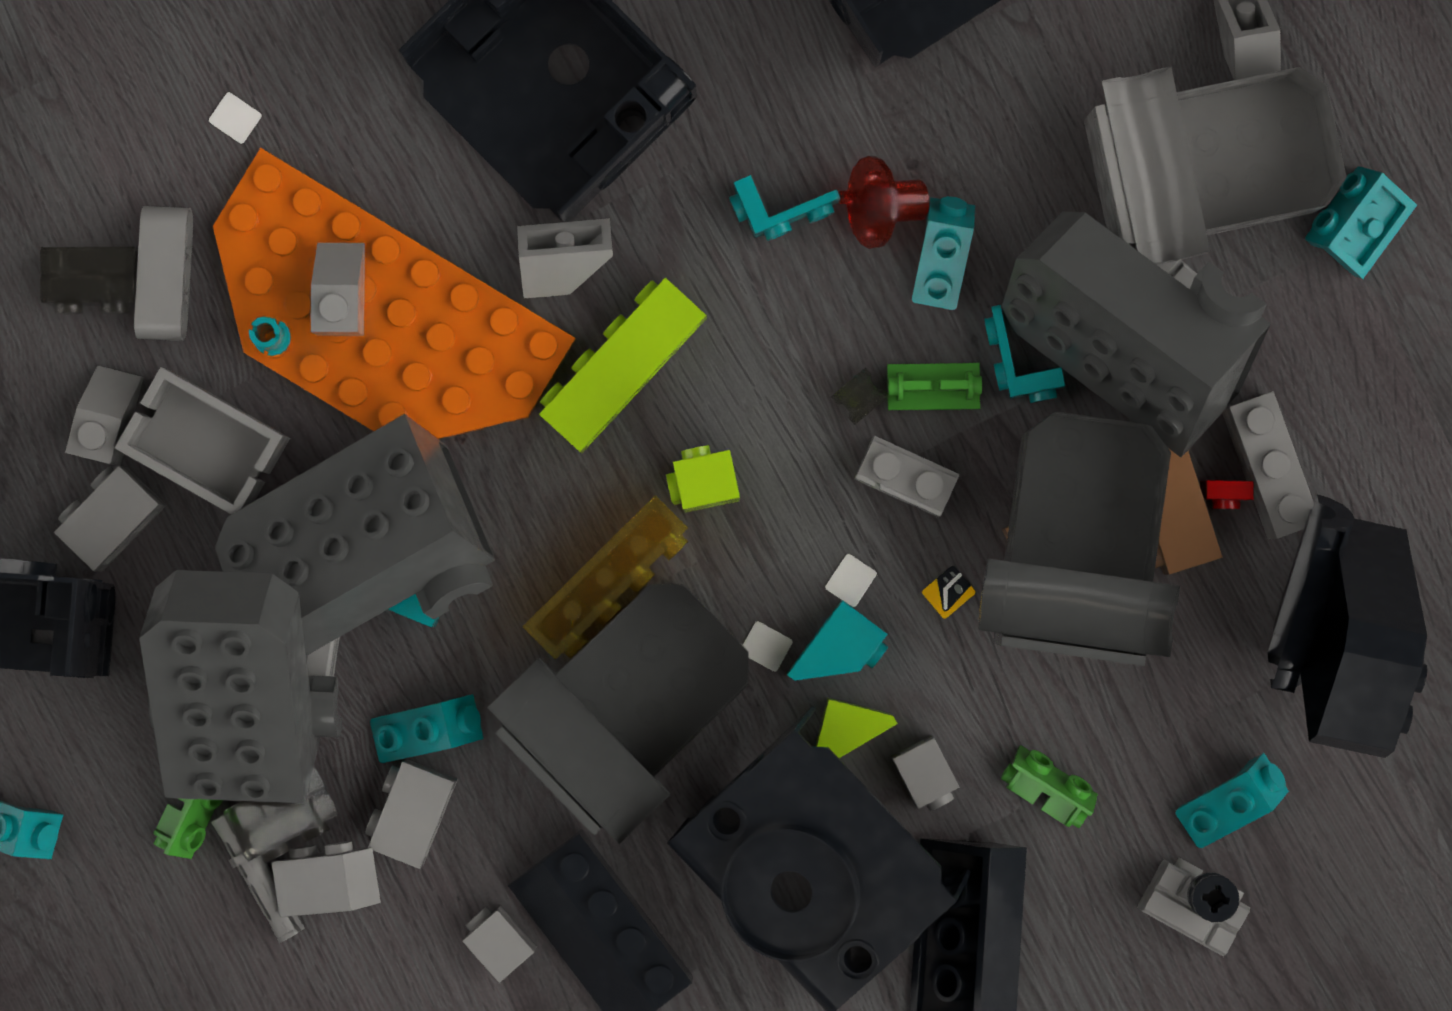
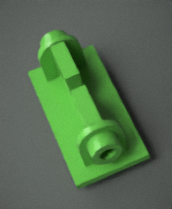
[887,363,982,411]
[1000,745,1098,828]
[153,798,223,859]

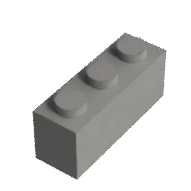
[1222,391,1314,539]

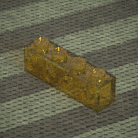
[522,495,689,660]

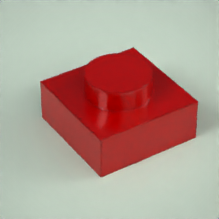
[1200,480,1254,509]

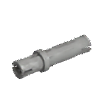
[211,807,305,943]

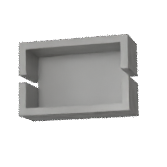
[115,367,290,515]

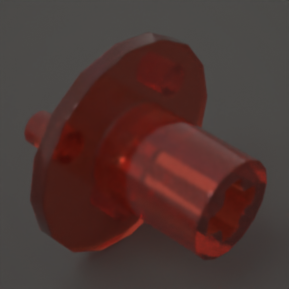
[839,156,930,249]

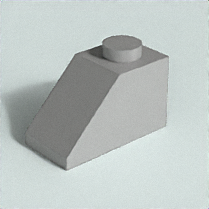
[1213,0,1281,80]
[517,218,613,298]
[311,243,365,336]
[65,365,144,466]

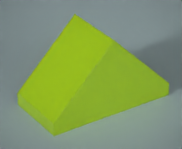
[815,697,898,758]

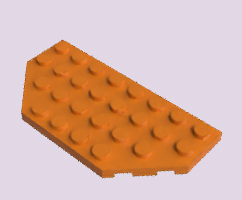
[213,147,576,439]

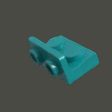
[1305,166,1417,279]

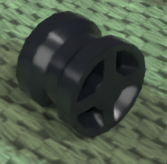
[1187,872,1239,922]

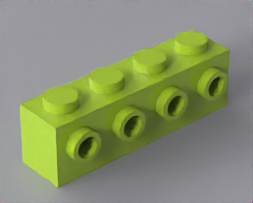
[539,277,707,454]
[666,445,740,513]

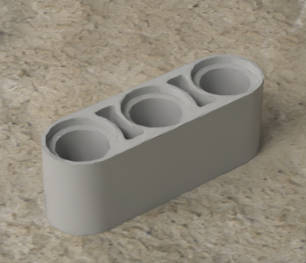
[134,205,193,341]

